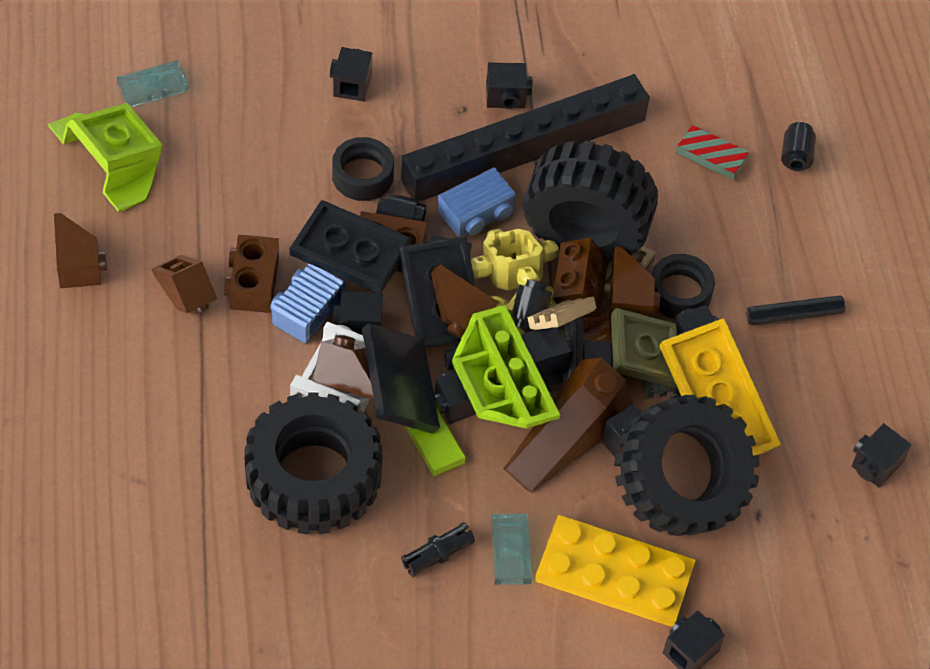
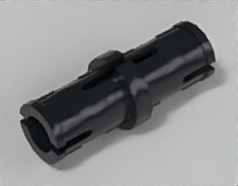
[401,522,475,577]

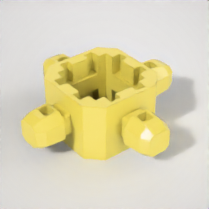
[471,229,559,290]

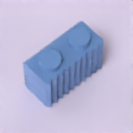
[437,168,516,237]
[270,264,345,343]

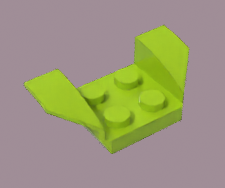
[48,103,163,212]

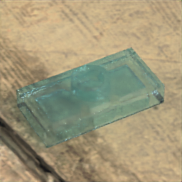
[117,60,189,107]
[491,514,532,585]

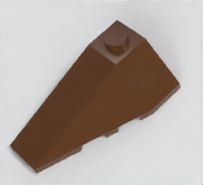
[503,358,633,491]

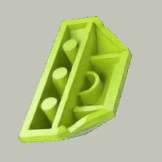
[452,305,560,428]

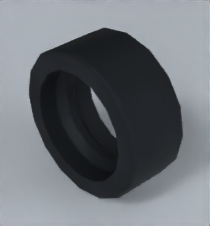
[332,137,394,201]
[652,254,715,319]

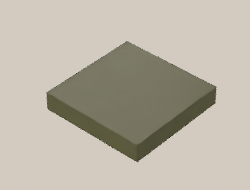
[611,308,677,388]

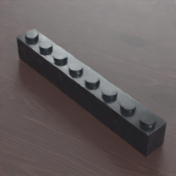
[401,74,650,201]

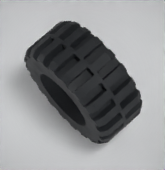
[523,141,658,261]
[244,392,383,534]
[614,395,760,536]

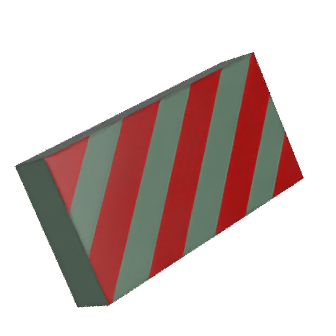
[676,125,749,180]

